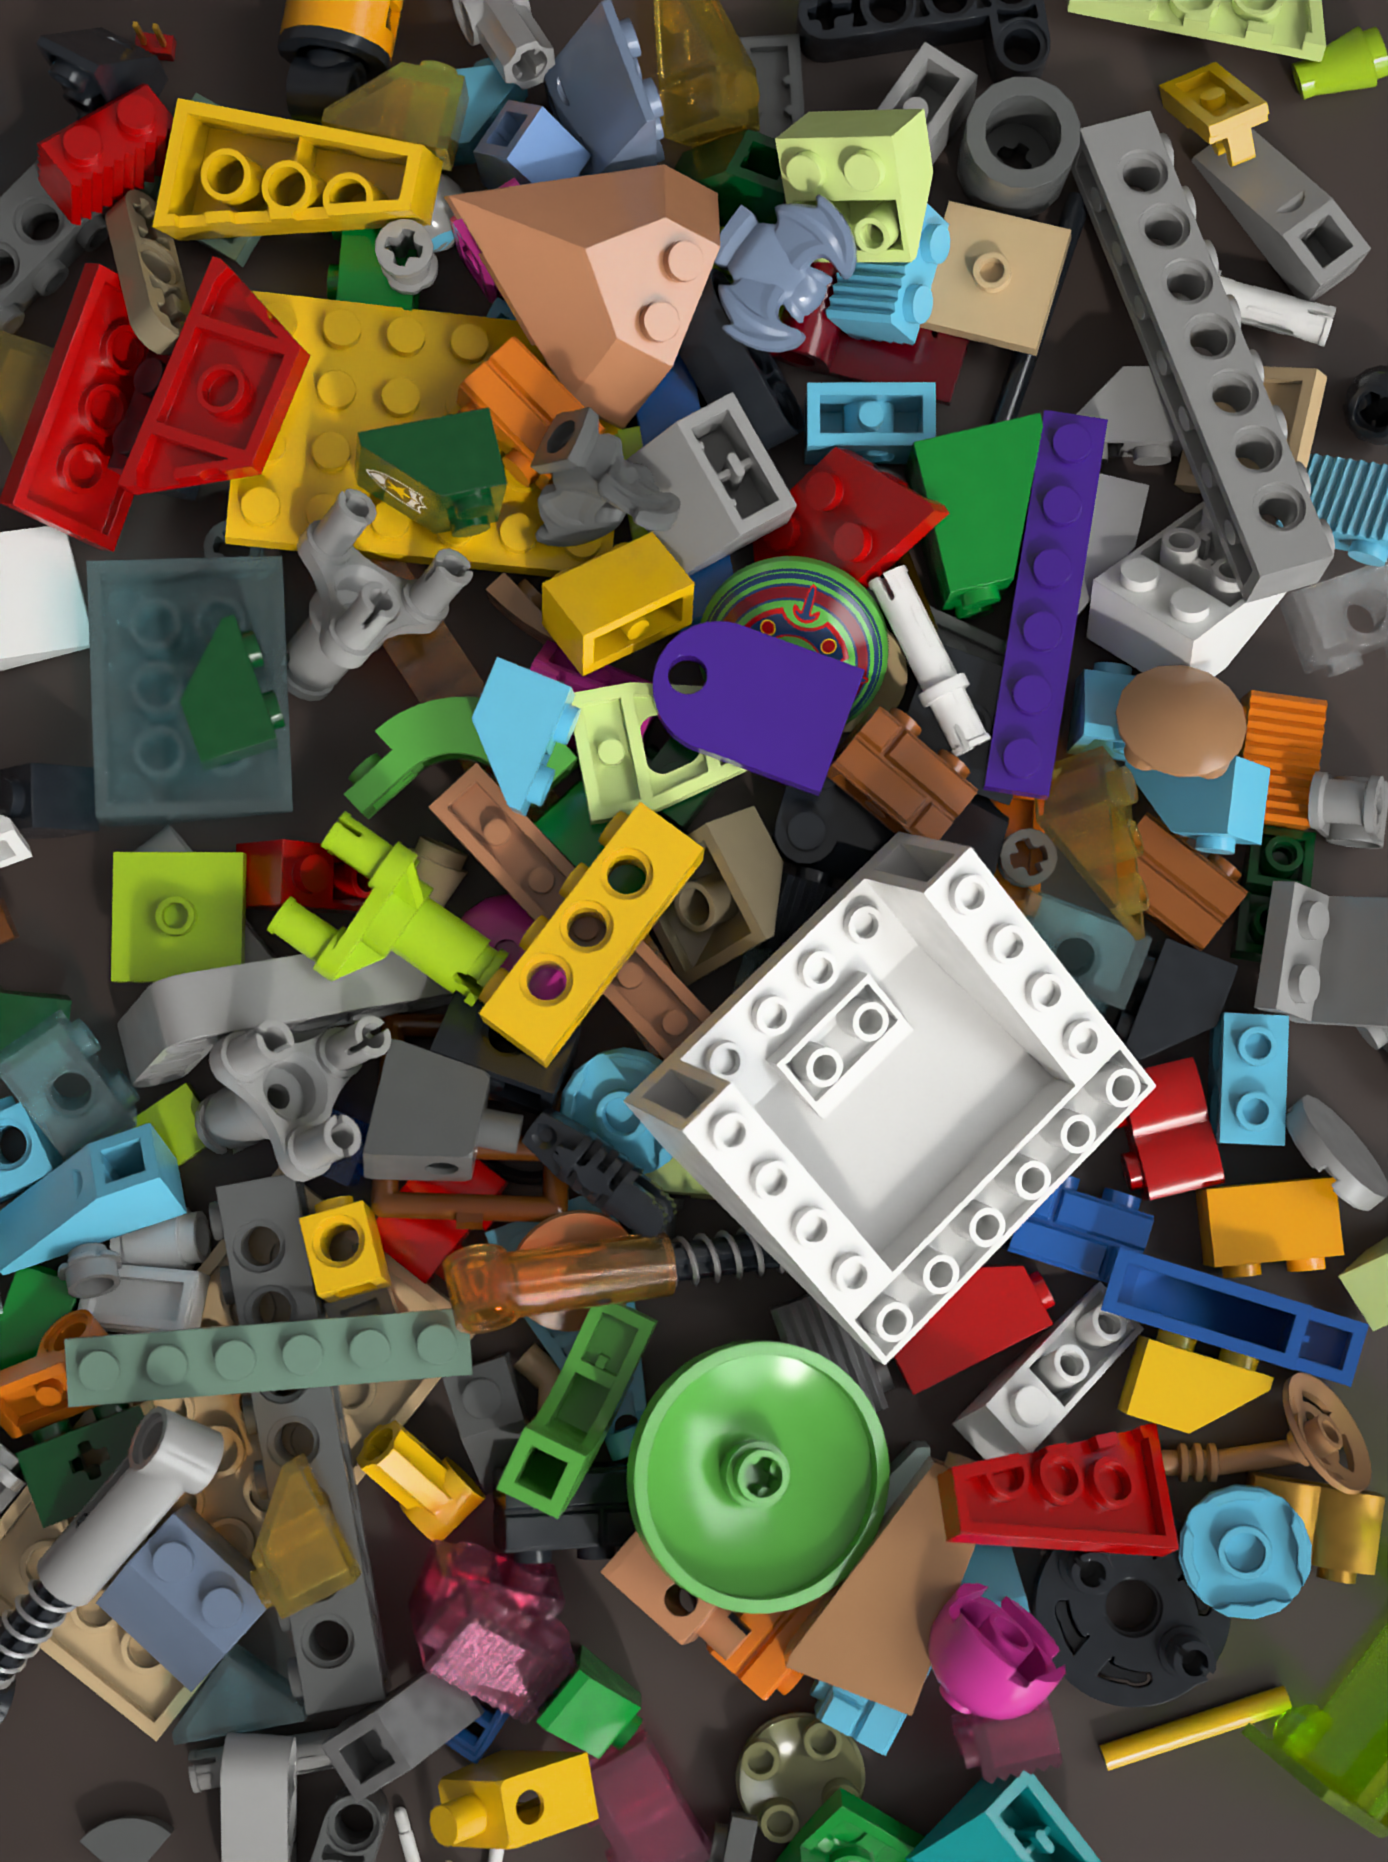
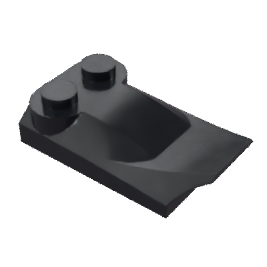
[771,743,1009,882]

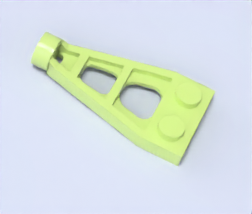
[572,682,748,825]

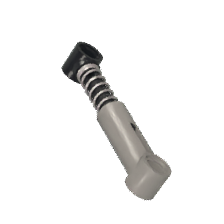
[0,1406,224,1724]

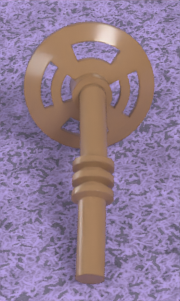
[1161,1372,1372,1495]

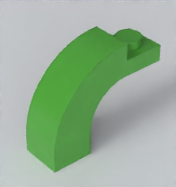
[344,697,579,820]
[496,1298,658,1519]

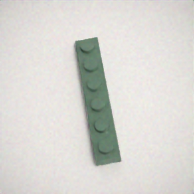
[64,1307,473,1407]

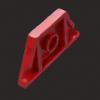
[117,256,311,495]
[753,447,949,589]

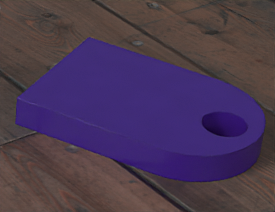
[653,621,865,796]

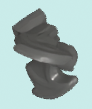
[530,407,681,547]

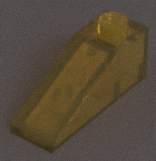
[654,0,760,148]

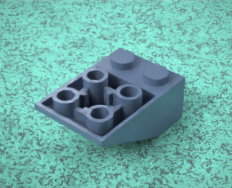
[543,0,665,176]

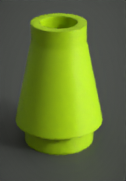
[1291,26,1388,100]

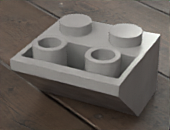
[627,392,797,576]

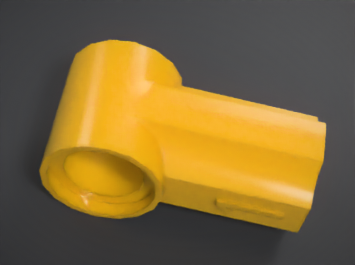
[356,1420,486,1545]

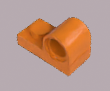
[0,1309,109,1439]

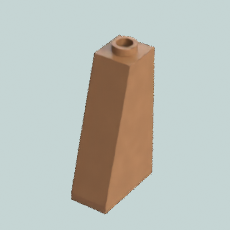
[784,1451,977,1716]

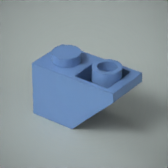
[473,100,591,190]

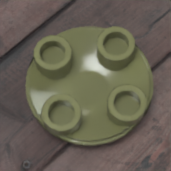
[736,1712,865,1843]

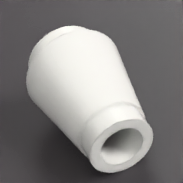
[110,1207,211,1270]

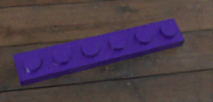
[983,410,1108,800]

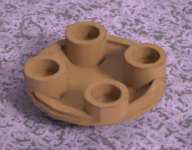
[1115,665,1247,779]

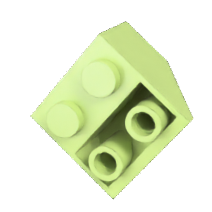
[775,109,933,262]

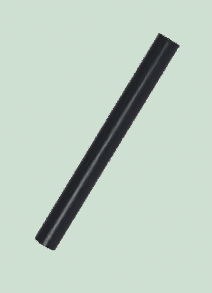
[989,192,1088,424]

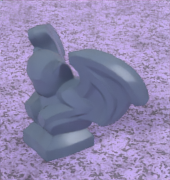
[714,194,857,353]

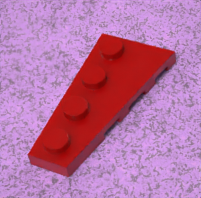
[937,1423,1179,1557]

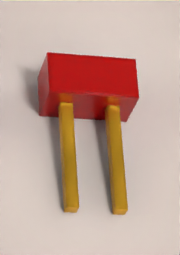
[132,21,177,62]

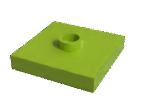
[111,852,247,983]

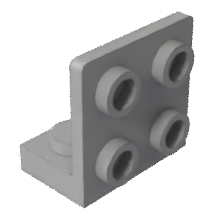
[1254,881,1388,1028]

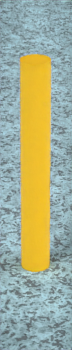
[1099,1685,1292,1771]

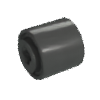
[957,77,1080,219]

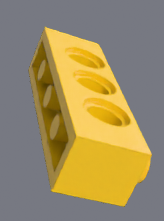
[478,802,704,1068]

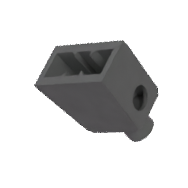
[363,1039,523,1182]

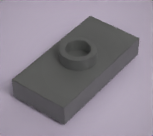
[737,34,804,138]

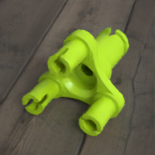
[267,811,509,1007]

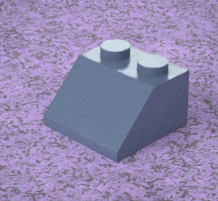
[96,1504,281,1692]

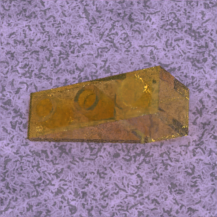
[1034,746,1150,941]

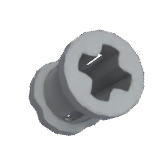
[375,219,439,295]

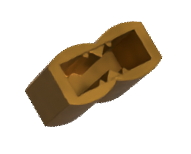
[1246,1471,1386,1584]

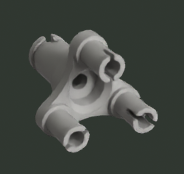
[275,488,473,701]
[195,1015,392,1182]

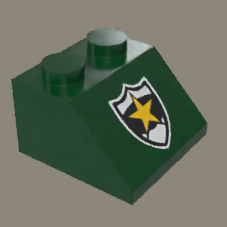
[354,407,507,538]

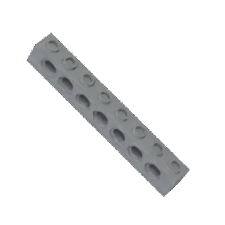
[1071,111,1335,604]

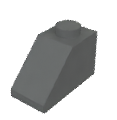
[442,1351,531,1495]

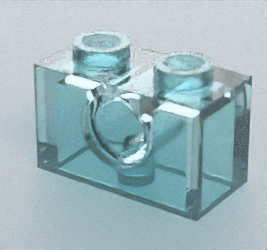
[1020,887,1153,1014]
[0,1009,140,1160]

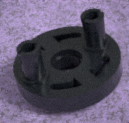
[1032,1517,1231,1708]

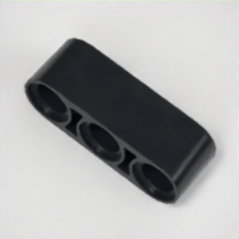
[678,268,805,451]

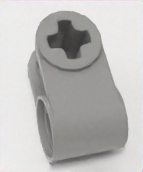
[1308,771,1388,849]

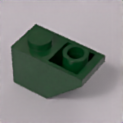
[674,129,786,227]
[180,614,286,771]

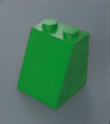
[904,413,1043,621]

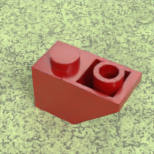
[236,839,372,914]

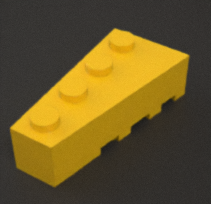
[152,98,443,241]

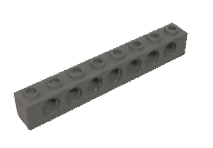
[209,1174,392,1715]

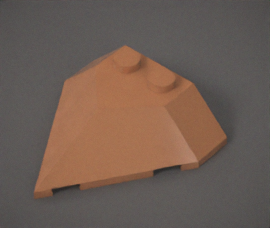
[444,164,721,429]

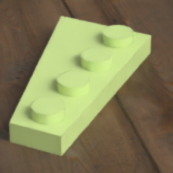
[1067,0,1326,62]

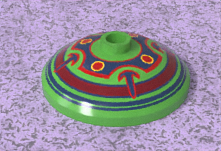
[699,556,889,725]

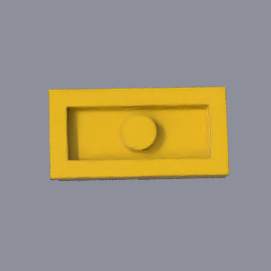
[1159,62,1269,167]

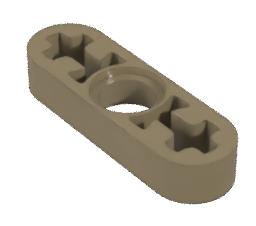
[105,190,191,355]

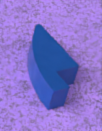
[1101,1247,1369,1387]

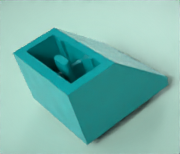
[905,1766,1101,1862]

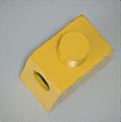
[430,1750,599,1849]

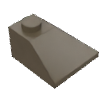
[653,806,783,987]

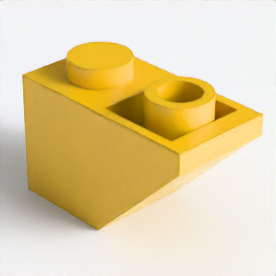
[1117,1328,1274,1434]

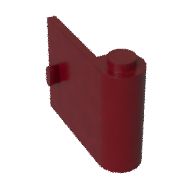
[770,262,970,406]

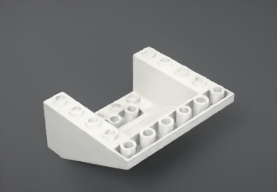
[623,831,1156,1365]

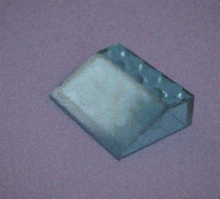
[86,556,293,827]

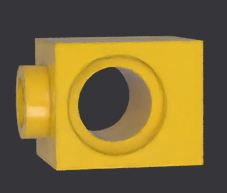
[299,1196,392,1303]

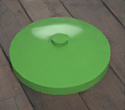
[627,1340,890,1614]

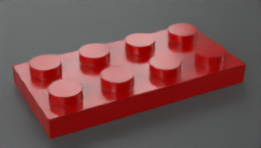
[0,263,149,552]

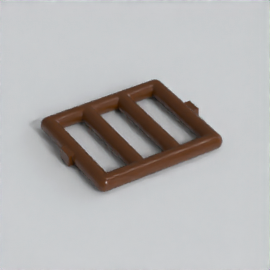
[371,1012,571,1230]

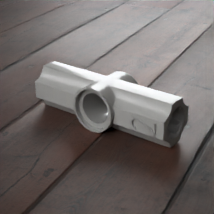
[452,0,555,90]

